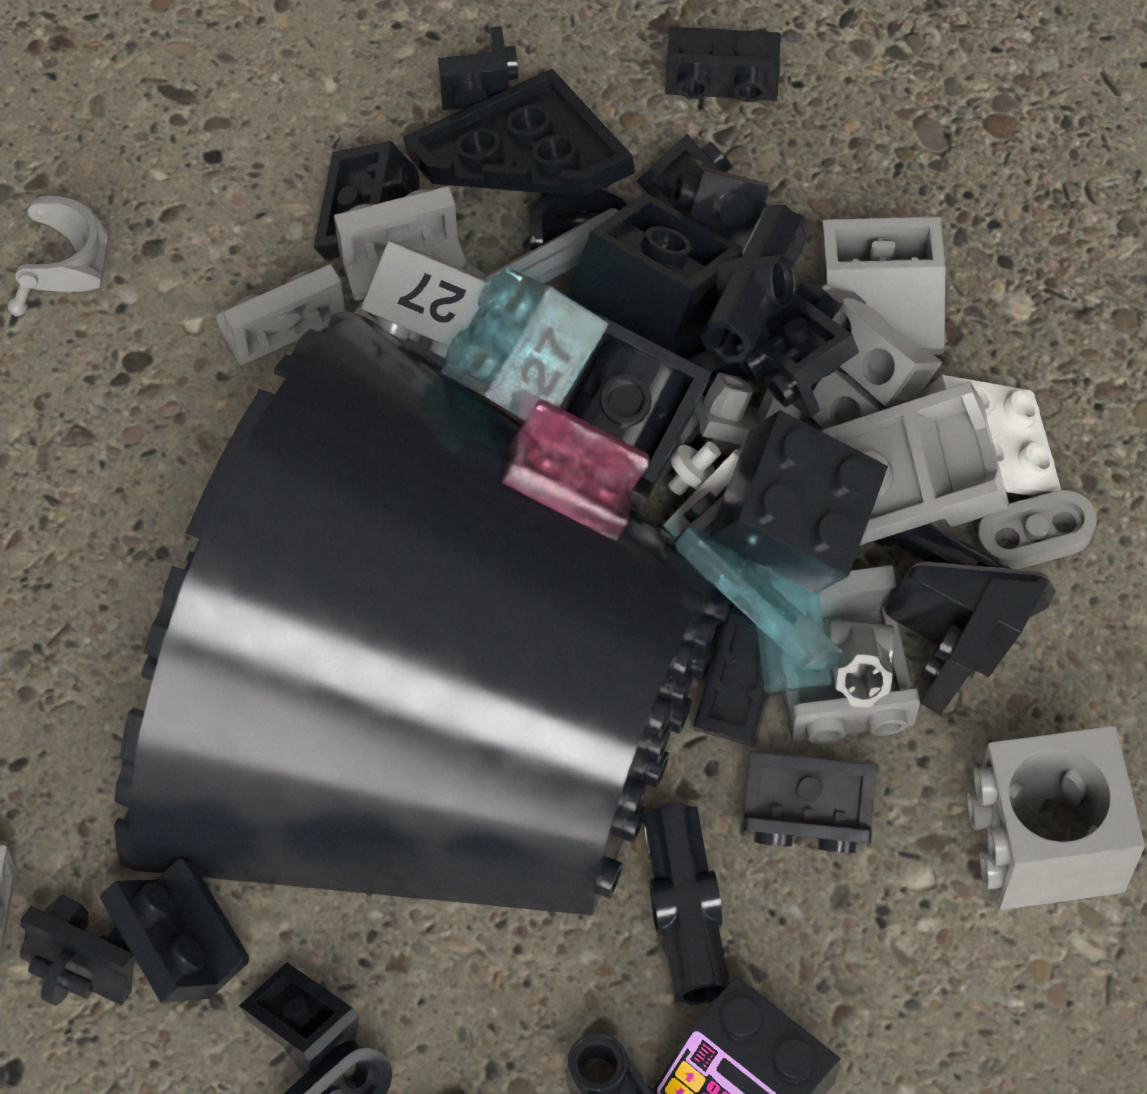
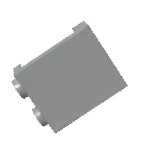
[767,565,920,744]

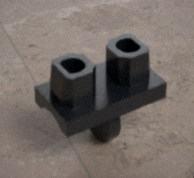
[20,895,136,1006]

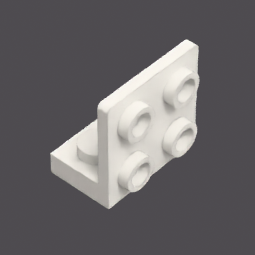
[917,375,1061,496]

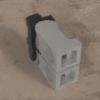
[795,280,942,429]

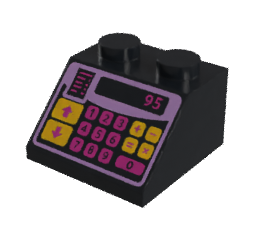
[653,976,841,1094]

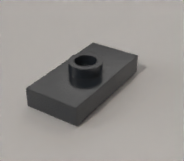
[693,609,790,747]

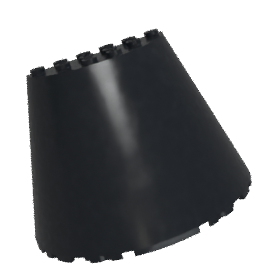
[114,312,737,915]

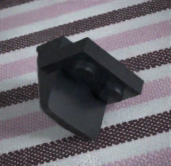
[885,562,1056,715]

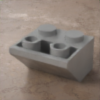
[818,217,946,355]

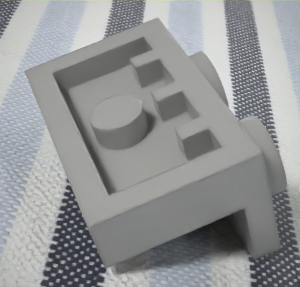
[216,264,345,366]

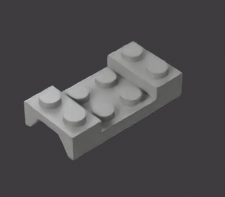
[764,381,1010,580]

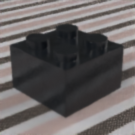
[708,410,888,594]

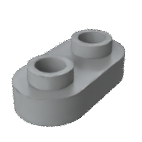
[976,490,1097,569]

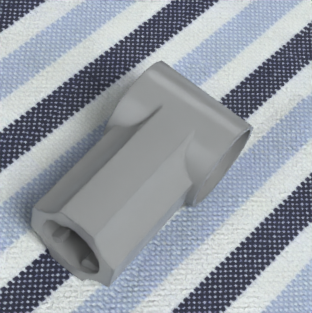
[825,619,894,708]

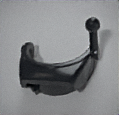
[530,190,628,250]

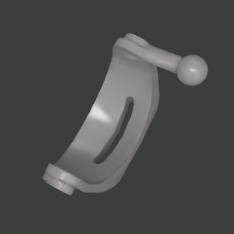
[7,196,108,316]

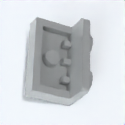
[334,186,466,300]

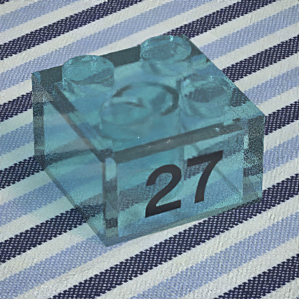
[441,266,609,432]

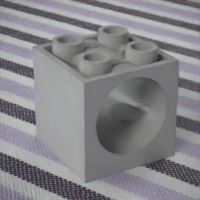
[967,726,1145,910]

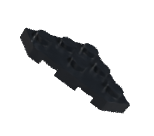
[403,69,636,197]

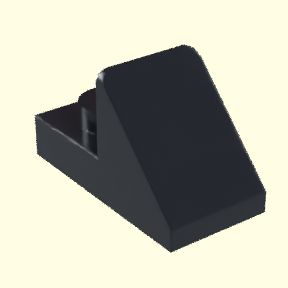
[239,962,359,1075]

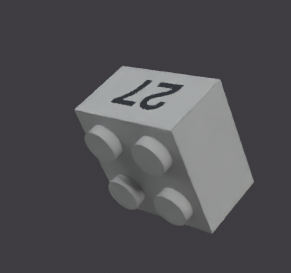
[361,241,522,365]

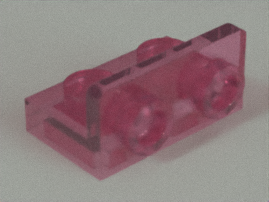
[502,400,649,541]

